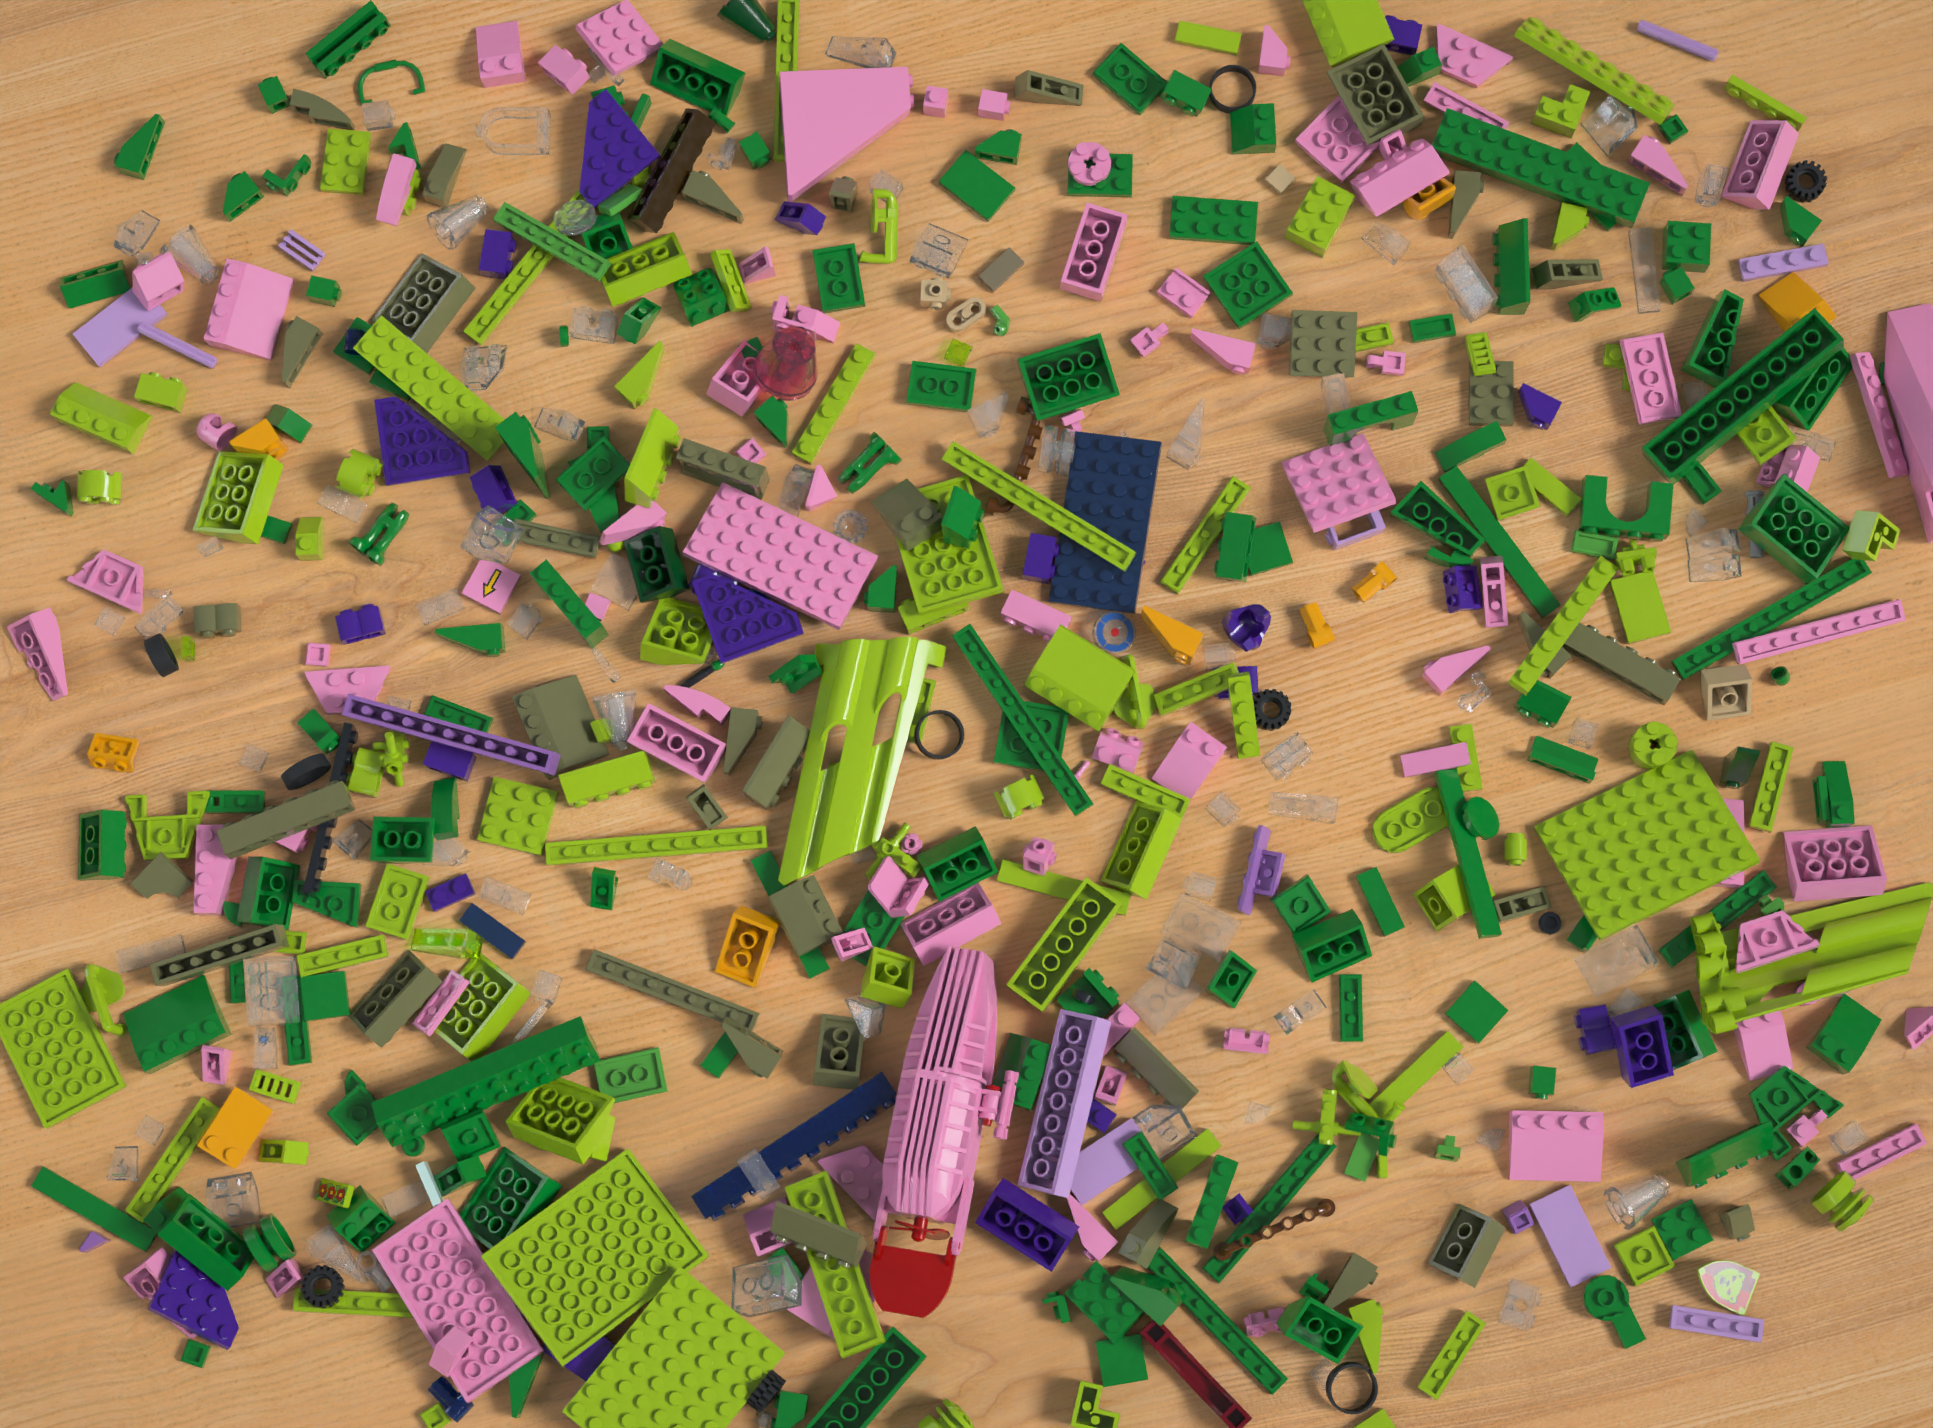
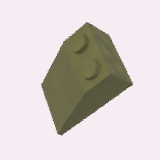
[871,479,942,552]
[813,1014,866,1090]

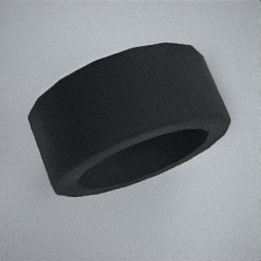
[144,633,179,677]

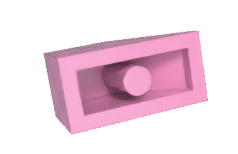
[1258,25,1291,76]
[792,304,840,343]

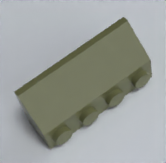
[742,715,810,810]
[349,950,443,1048]
[1114,1027,1199,1113]
[770,1201,867,1269]

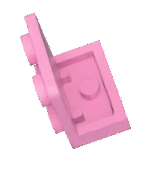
[771,295,817,344]
[868,856,929,918]

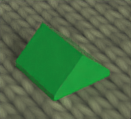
[1205,950,1257,1009]

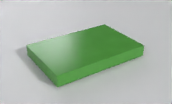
[593,1047,668,1103]

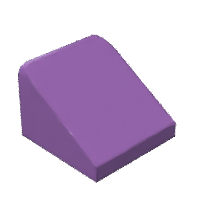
[1502,1200,1535,1235]
[79,1231,111,1253]

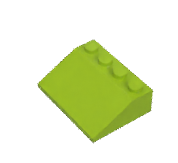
[1302,0,1395,68]
[193,451,284,544]
[1024,624,1136,731]
[434,951,532,1061]
[506,1078,615,1165]

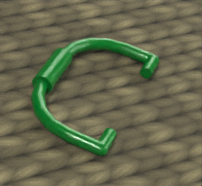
[358,59,426,106]

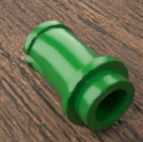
[708,107,736,133]

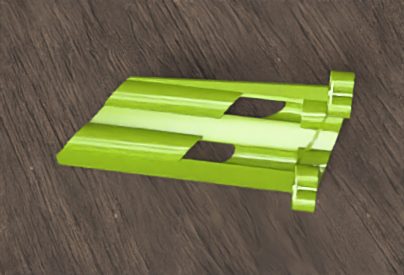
[778,637,947,886]
[1690,882,1933,1034]

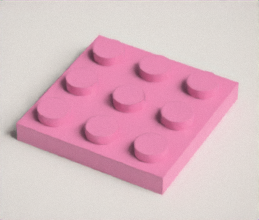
[576,0,663,76]
[1295,96,1380,184]

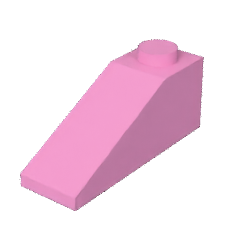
[1627,135,1688,196]
[1190,328,1255,375]
[599,501,667,545]
[1480,556,1508,628]
[1422,646,1491,695]
[1103,1003,1140,1057]
[1066,1194,1118,1262]

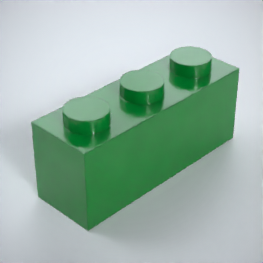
[1214,512,1257,583]

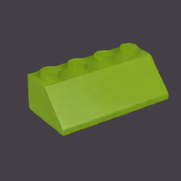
[601,232,692,307]
[50,382,153,455]
[624,408,681,508]
[558,750,656,808]
[1100,801,1182,900]

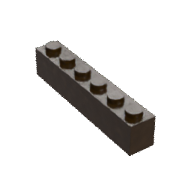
[627,108,715,233]

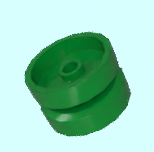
[242,1213,297,1272]

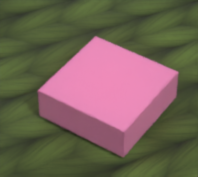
[736,438,766,463]
[585,592,611,621]
[305,643,331,667]

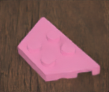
[1436,23,1513,88]
[67,549,144,614]
[305,666,391,715]
[1735,910,1820,974]
[817,1145,883,1221]

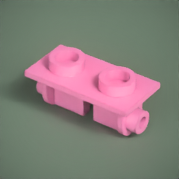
[1223,1027,1270,1054]
[1244,1307,1286,1337]

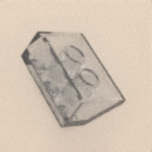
[1435,244,1498,323]
[243,956,300,1028]
[731,1255,802,1318]

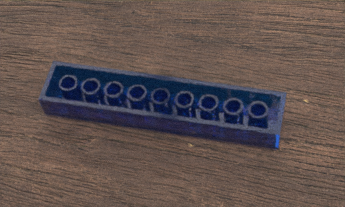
[691,1072,897,1221]

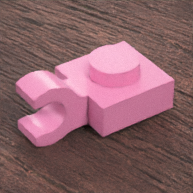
[1130,323,1169,358]
[1366,351,1406,376]
[1786,1110,1827,1147]

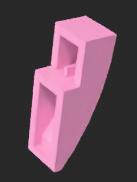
[376,153,416,226]
[663,685,731,726]

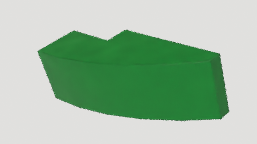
[1435,421,1507,472]
[431,777,460,841]

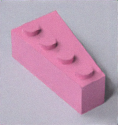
[194,825,237,916]

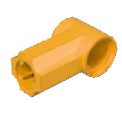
[1351,561,1397,603]
[1299,602,1335,649]

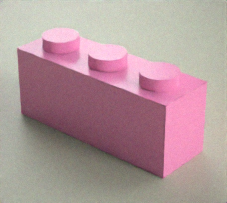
[1001,590,1071,643]

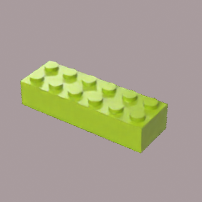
[1006,877,1122,1013]

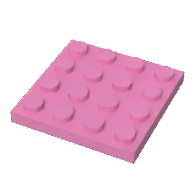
[1282,433,1396,533]

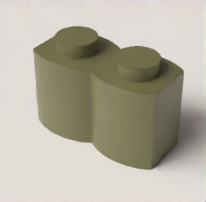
[194,603,241,639]

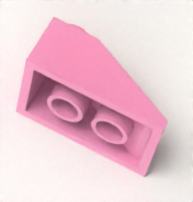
[476,21,526,88]
[706,339,781,417]
[1151,722,1227,799]
[1733,1010,1793,1081]

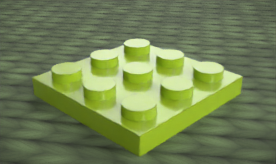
[477,777,559,856]

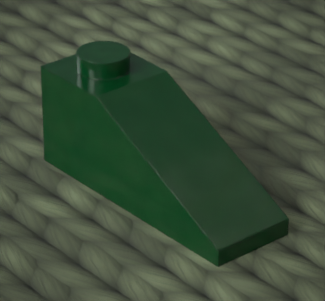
[1720,746,1760,789]

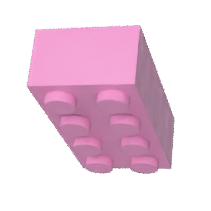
[1060,203,1128,301]

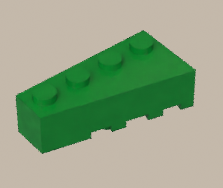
[1681,289,1744,388]
[1390,481,1485,558]

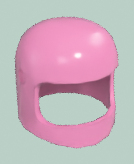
[196,413,238,451]

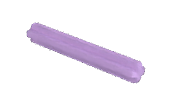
[1637,20,1719,61]
[137,321,218,369]

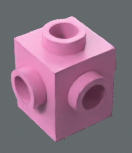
[1023,837,1057,876]

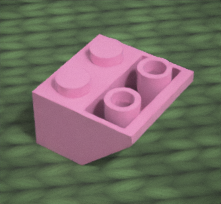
[132,252,184,311]
[1756,445,1820,492]
[743,1197,792,1257]

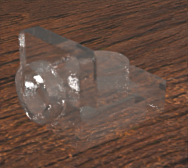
[707,137,737,170]

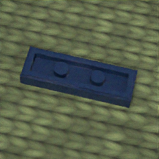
[459,903,526,959]

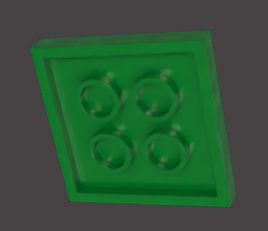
[1203,241,1293,330]
[994,701,1069,772]

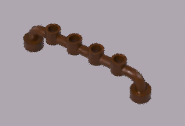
[984,396,1043,516]
[1213,1198,1335,1261]

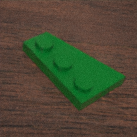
[292,880,362,928]

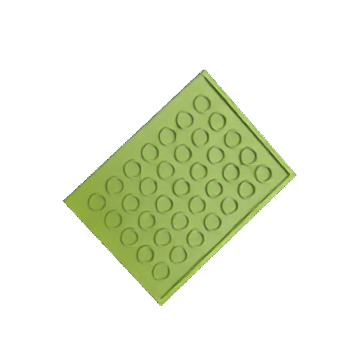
[1534,750,1760,941]
[481,1148,709,1367]
[562,1266,785,1428]

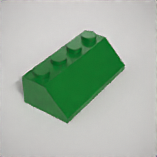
[650,39,746,116]
[1492,218,1530,315]
[1773,348,1852,432]
[157,1194,254,1291]

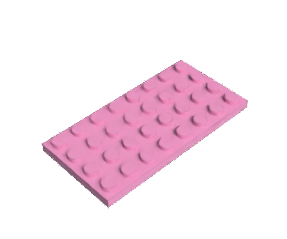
[683,482,878,630]
[372,1198,545,1403]

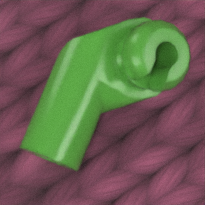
[990,304,1010,336]

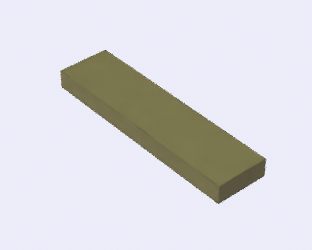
[510,518,600,559]

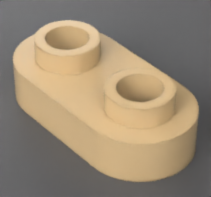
[946,297,986,332]

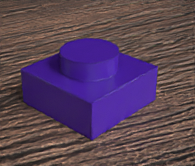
[1222,1193,1253,1225]

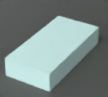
[415,1161,444,1207]

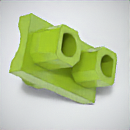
[1614,539,1657,576]

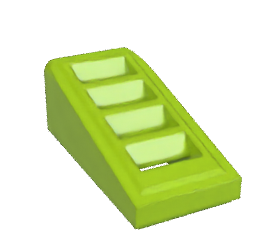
[1465,332,1496,376]
[249,1069,302,1104]

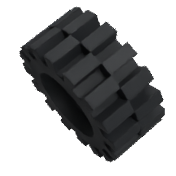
[1785,160,1827,203]
[1253,689,1292,731]
[301,1265,345,1309]
[747,1370,786,1414]

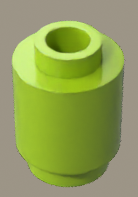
[1504,833,1527,866]

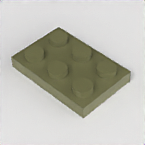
[1469,361,1514,426]

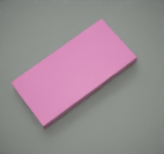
[1620,333,1682,425]

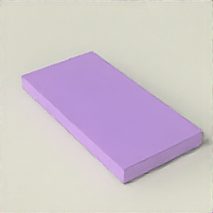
[73,287,168,368]
[1071,1118,1140,1205]
[1529,1185,1612,1287]

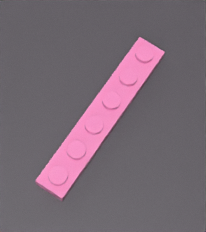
[1849,352,1910,479]

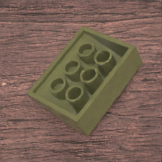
[1327,44,1424,145]
[371,253,475,353]
[512,675,610,780]

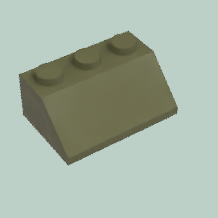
[768,875,844,957]
[1428,1203,1506,1288]

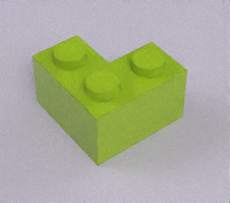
[1531,84,1590,138]
[1842,510,1900,561]
[1070,1380,1120,1428]

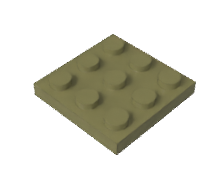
[1289,310,1357,377]

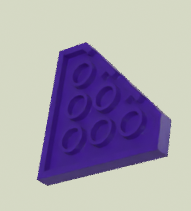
[579,89,660,209]
[374,397,471,486]
[692,574,804,664]
[147,1250,239,1350]

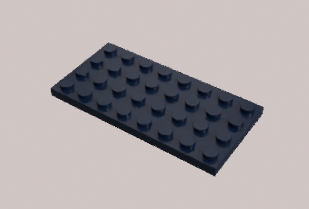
[1049,431,1162,614]

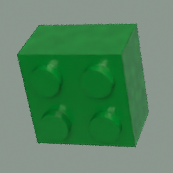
[1662,221,1712,273]

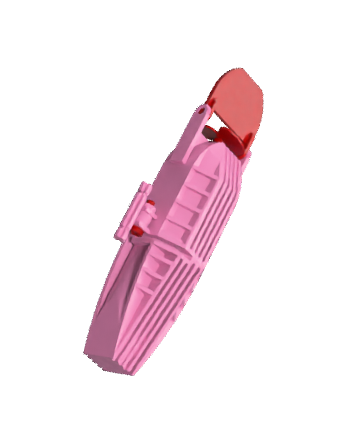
[870,946,1019,1318]

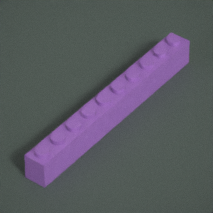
[342,694,561,776]

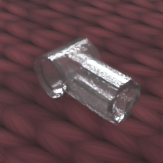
[356,1251,393,1293]

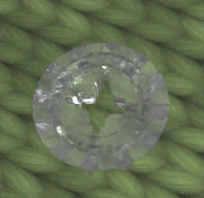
[833,510,868,544]

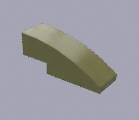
[290,89,355,130]

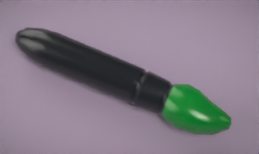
[680,660,725,688]

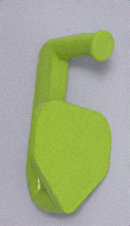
[859,189,899,264]
[1114,654,1157,730]
[81,964,127,1037]
[1332,1060,1406,1121]

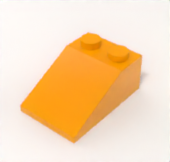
[1758,272,1837,332]
[1141,605,1204,666]
[715,905,781,988]
[196,1086,273,1170]

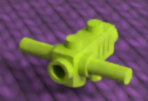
[373,730,410,787]
[865,822,922,880]
[1293,1089,1361,1145]

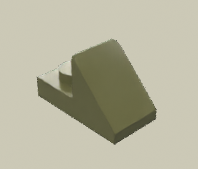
[686,784,728,830]

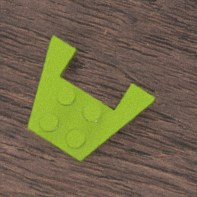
[125,791,210,861]

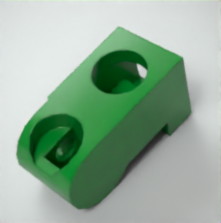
[1774,1146,1820,1189]

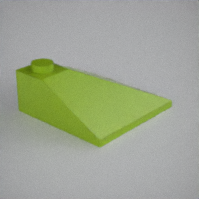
[640,598,713,665]

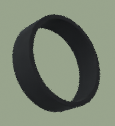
[1209,65,1256,114]
[914,710,964,760]
[281,753,331,790]
[1326,1362,1378,1414]

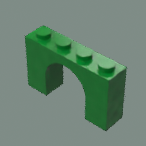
[1323,391,1418,446]
[1578,475,1674,542]
[530,559,609,649]
[1184,1154,1239,1250]

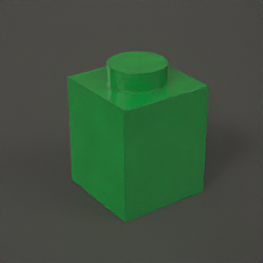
[258,76,290,114]
[739,131,772,170]
[1659,266,1695,305]
[306,275,342,307]
[1528,1065,1556,1100]

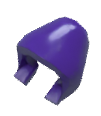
[1222,604,1271,652]

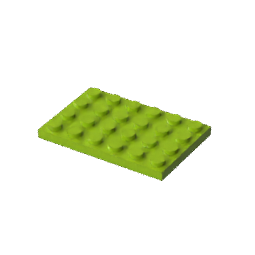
[895,475,1004,616]
[0,968,127,1129]

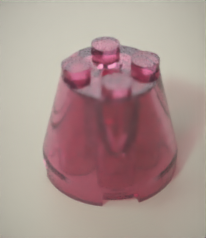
[753,326,818,401]

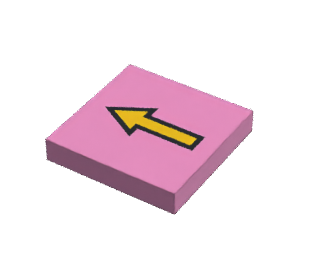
[462,556,522,614]

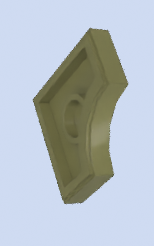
[131,852,194,899]

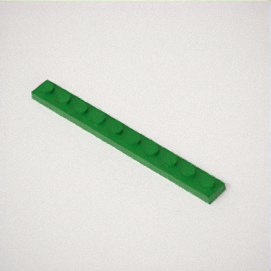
[1671,559,1872,681]
[952,624,1094,817]

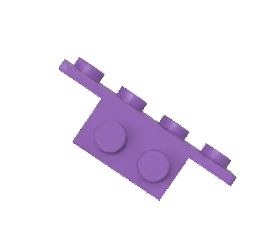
[1238,825,1286,915]

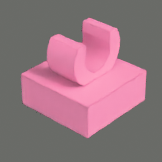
[1059,409,1085,433]

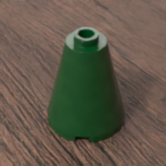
[717,0,776,43]

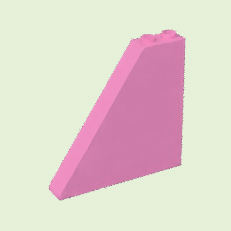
[779,67,914,202]

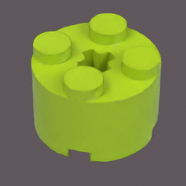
[336,449,383,499]
[77,470,123,505]
[1628,721,1678,770]
[993,774,1044,820]

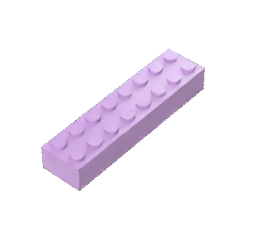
[1017,1009,1111,1198]

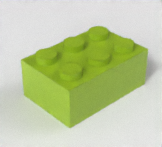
[1285,176,1355,258]

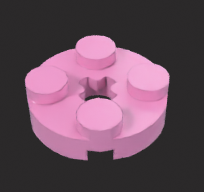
[1068,142,1111,186]

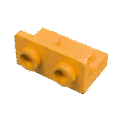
[87,732,139,773]

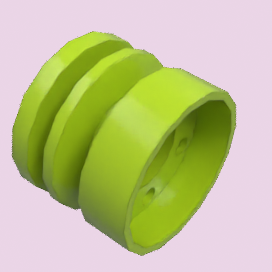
[1811,1171,1874,1232]
[917,1397,974,1428]

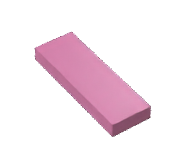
[1400,742,1471,778]
[412,970,470,1036]

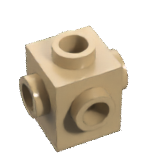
[920,278,952,310]

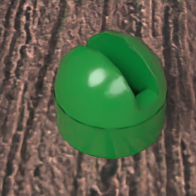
[1770,666,1790,686]

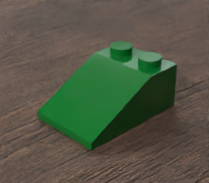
[370,817,435,864]
[1806,993,1882,1074]
[1109,1266,1187,1326]

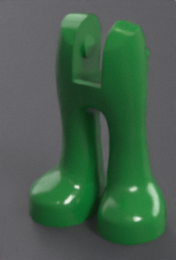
[838,432,902,494]
[348,502,410,566]

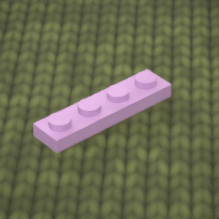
[1738,244,1829,282]
[1669,1305,1764,1343]

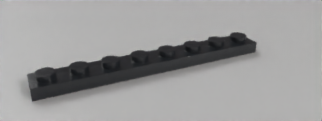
[302,722,358,898]

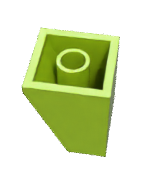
[1413,865,1496,932]

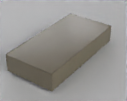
[978,247,1024,293]

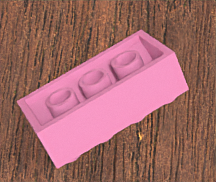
[1721,120,1799,210]
[1349,138,1449,217]
[627,703,726,783]
[900,883,1002,966]

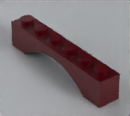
[1139,1319,1252,1428]

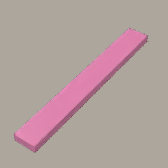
[1732,599,1906,664]

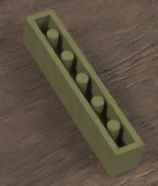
[1562,623,1681,705]
[217,781,355,859]
[150,924,289,986]

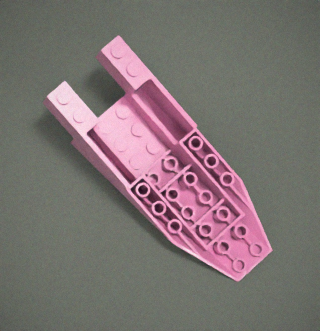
[1884,303,1933,544]

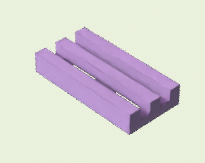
[278,229,326,271]

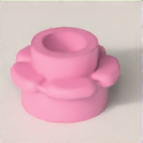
[901,833,922,855]

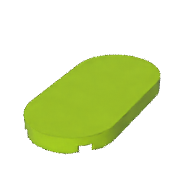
[1372,787,1448,853]

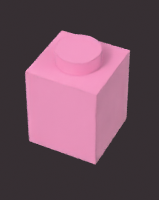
[923,86,949,118]
[978,89,1011,121]

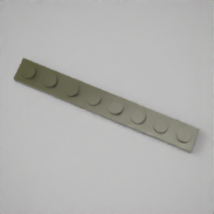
[586,949,760,1032]

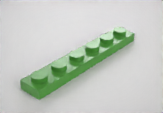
[493,202,611,282]

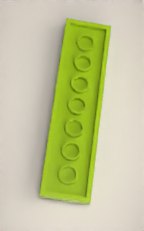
[1514,17,1675,125]
[353,315,505,461]
[785,1171,886,1358]

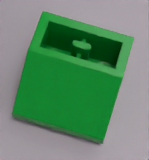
[326,1185,396,1253]

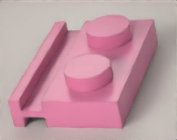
[1157,268,1210,318]

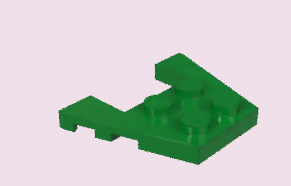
[1748,1066,1844,1161]

